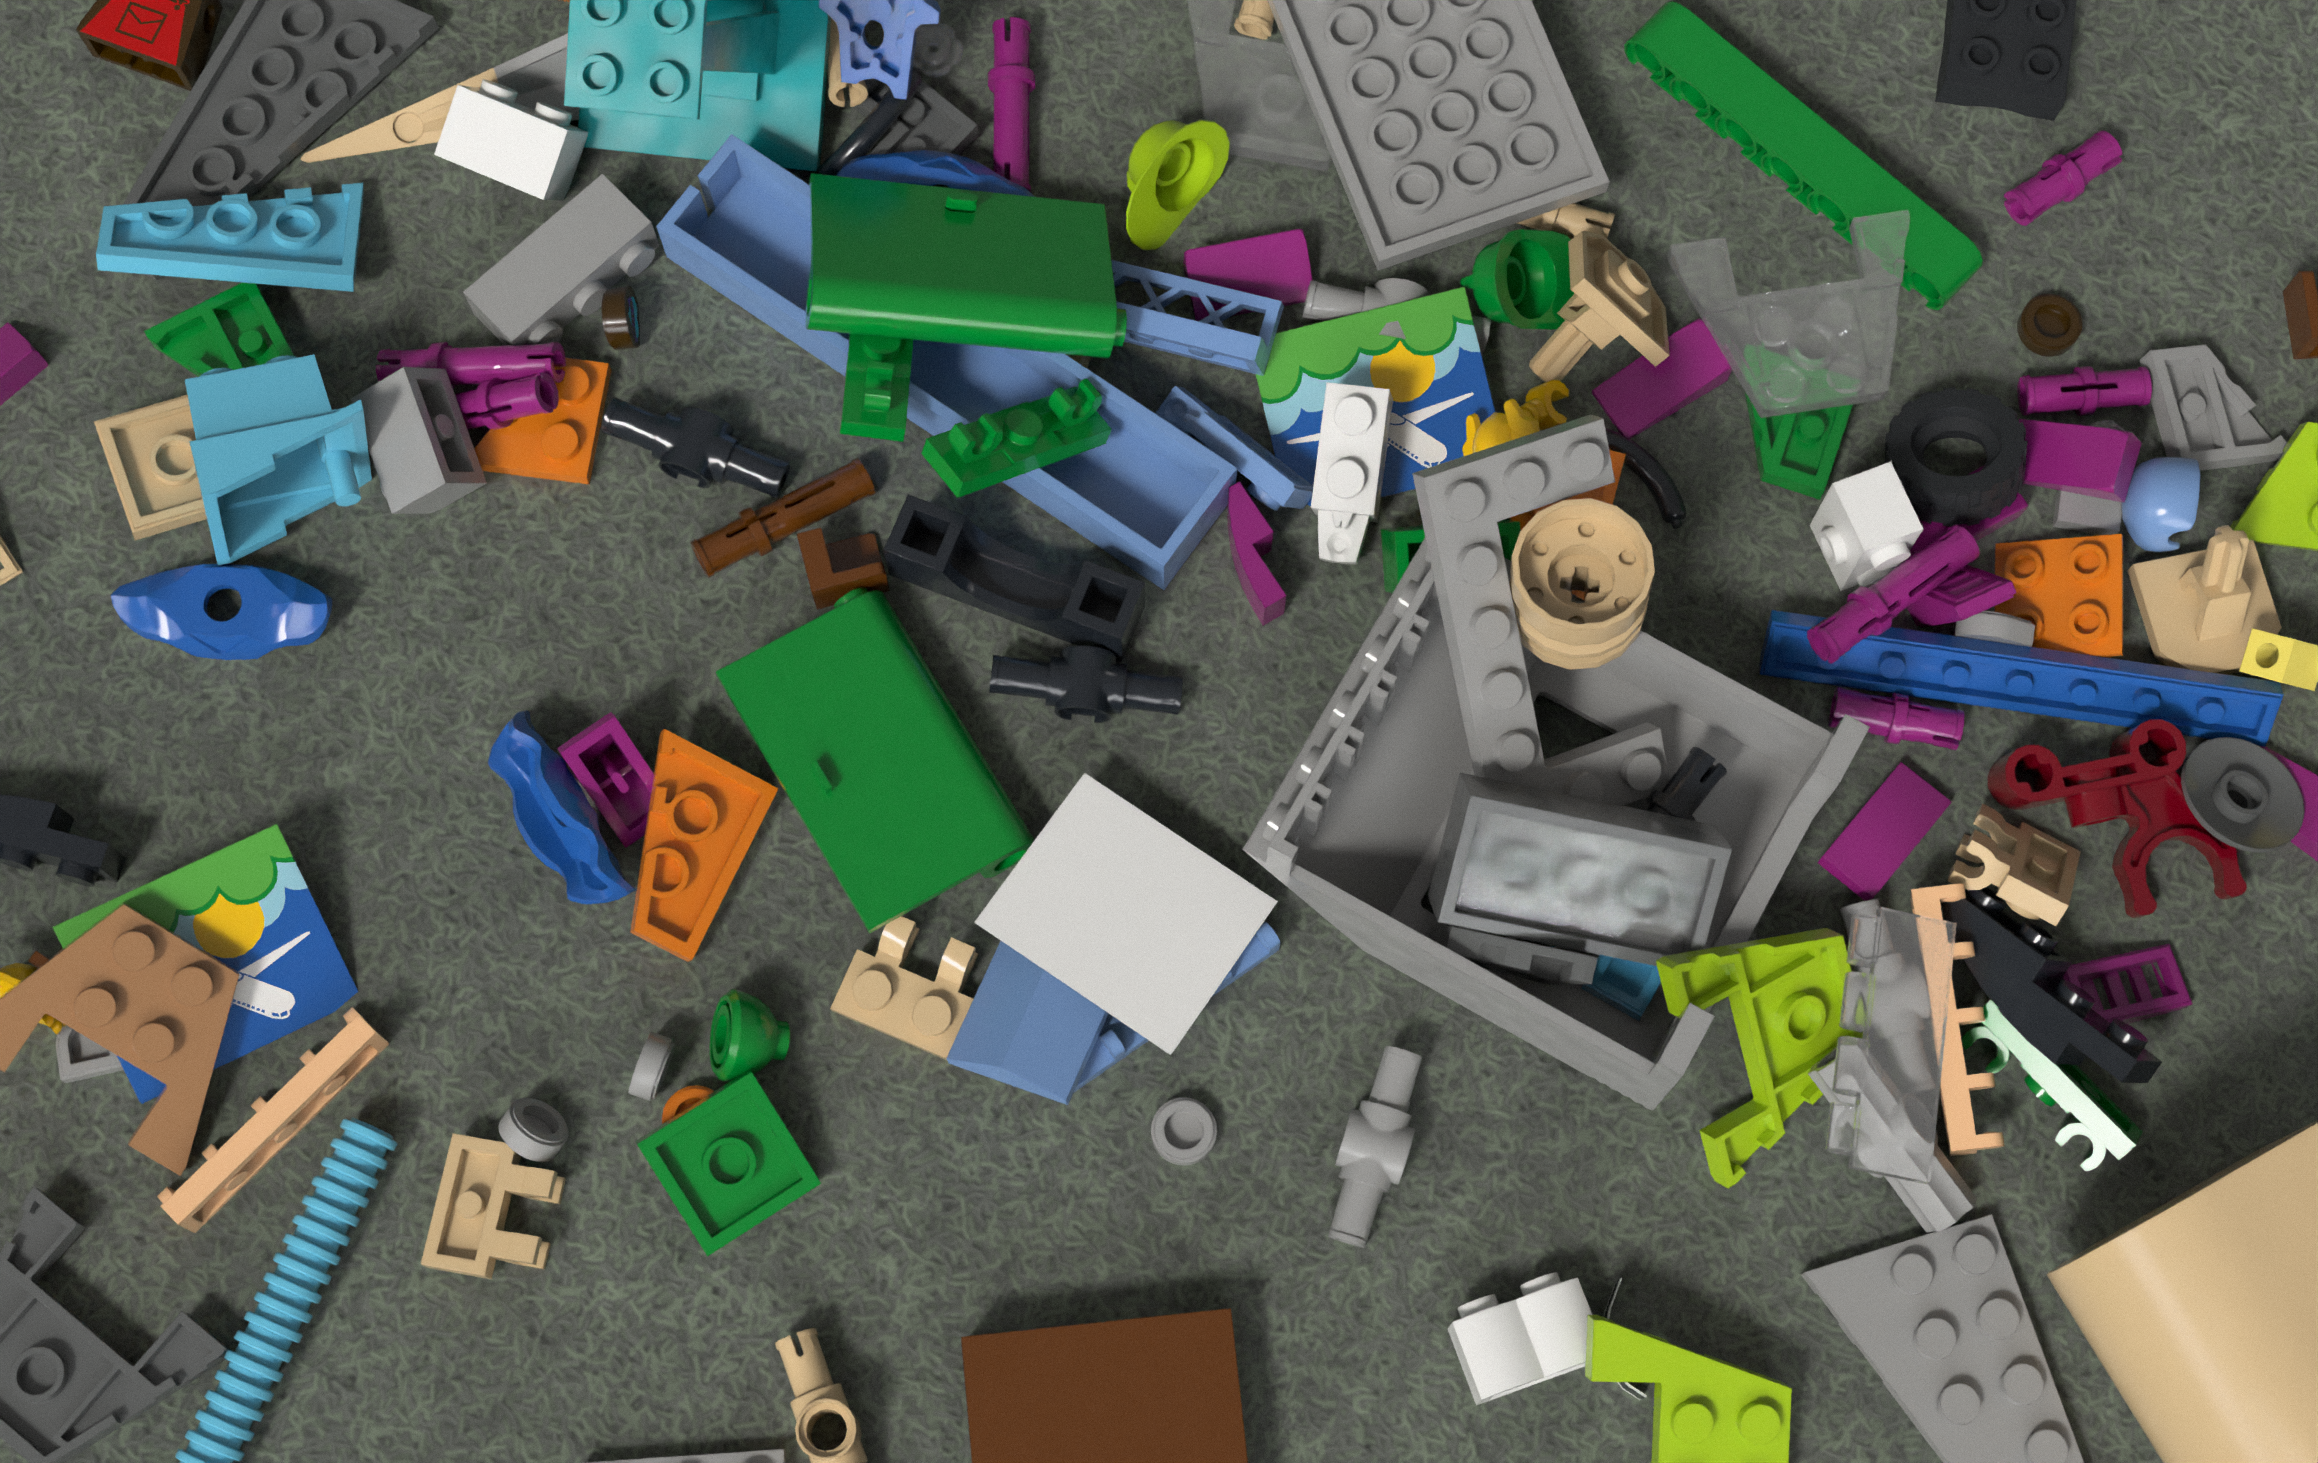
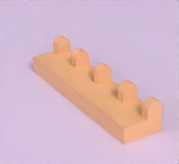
[1911,884,2005,1156]
[157,1007,390,1233]

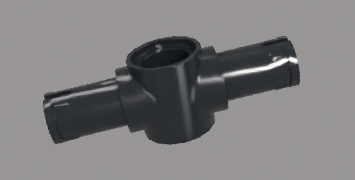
[602,397,790,498]
[989,646,1183,723]

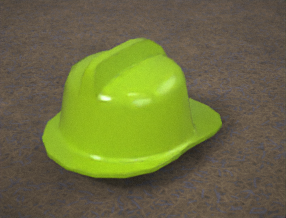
[1126,120,1230,250]

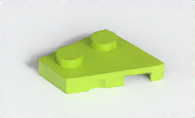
[2230,422,2318,551]

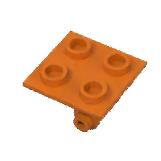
[1995,534,2123,658]

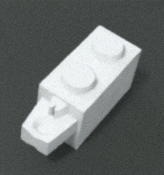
[1311,382,1393,564]

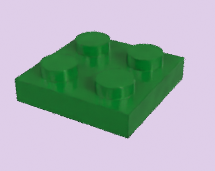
[636,1070,821,1256]

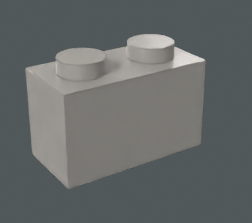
[351,367,487,514]

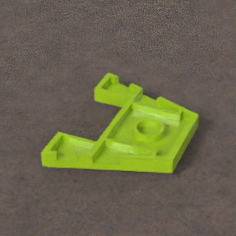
[1656,928,1869,1188]
[1585,1315,1792,1463]

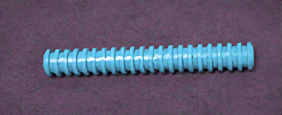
[175,1118,398,1463]

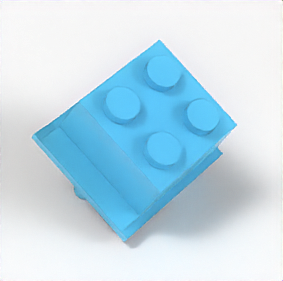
[185,354,372,566]

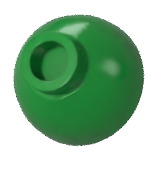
[709,989,790,1081]

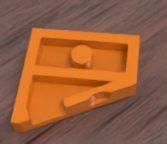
[475,358,611,484]

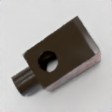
[76,0,223,91]

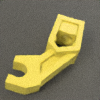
[2239,628,2318,691]

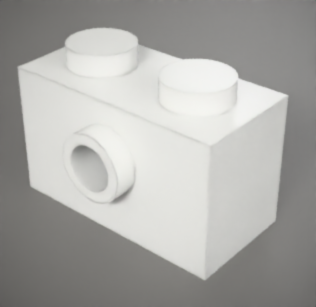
[434,79,589,201]
[1810,462,1923,591]

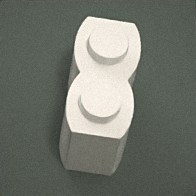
[1448,1272,1592,1405]

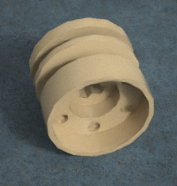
[1509,498,1655,670]

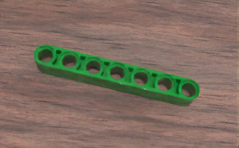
[1624,1,1983,310]

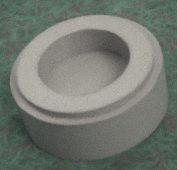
[628,1032,676,1101]
[498,1098,569,1162]
[1151,1098,1217,1166]

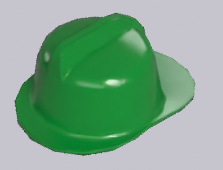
[1460,229,1574,330]

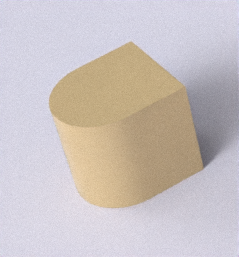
[2046,1120,2318,1463]

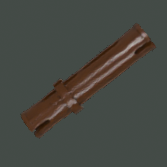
[690,458,876,578]

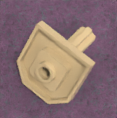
[1529,231,1670,382]
[2127,525,2282,675]

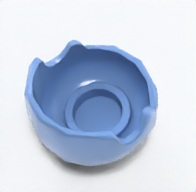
[2121,457,2200,552]

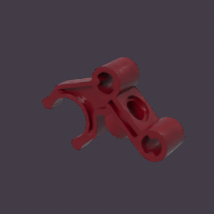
[1987,719,2247,918]

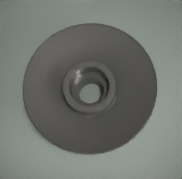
[2181,737,2304,853]

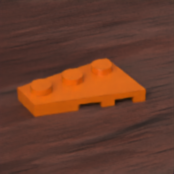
[630,729,779,962]

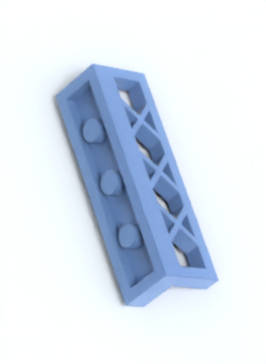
[1111,260,1284,376]

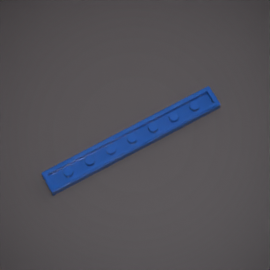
[1759,610,2284,747]

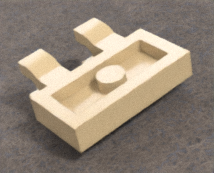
[1947,803,2081,926]
[830,916,978,1060]
[421,1133,566,1279]

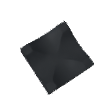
[1935,0,2077,121]

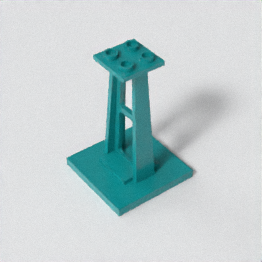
[564,0,831,171]

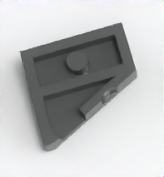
[1429,926,1597,984]

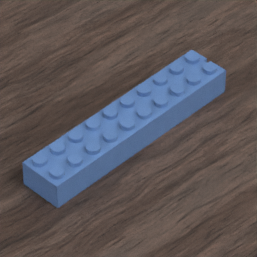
[656,134,1237,590]

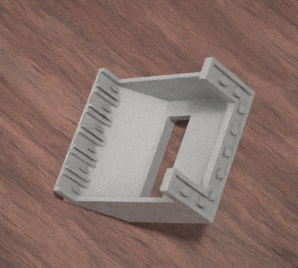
[1242,537,1870,1110]

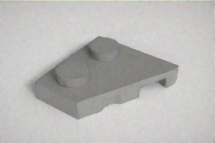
[2139,345,2287,471]

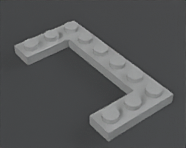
[1412,414,1670,806]

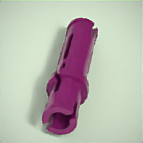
[988,17,1035,193]
[376,342,566,388]
[1807,524,1980,664]

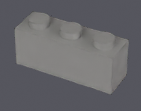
[463,174,659,346]

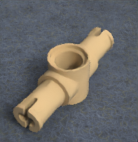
[775,1328,868,1463]

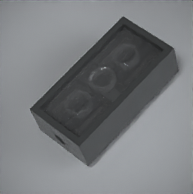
[1428,773,1732,966]

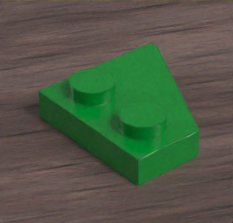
[144,282,295,377]
[1740,345,1860,500]

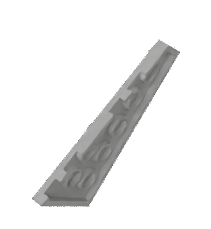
[1801,1214,2084,1463]

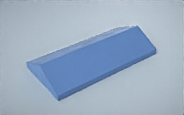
[946,941,1109,1105]

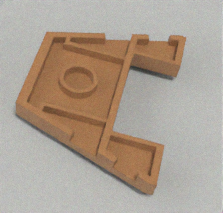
[0,902,239,1176]

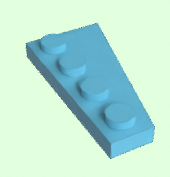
[96,183,364,292]

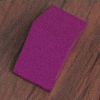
[557,712,654,848]

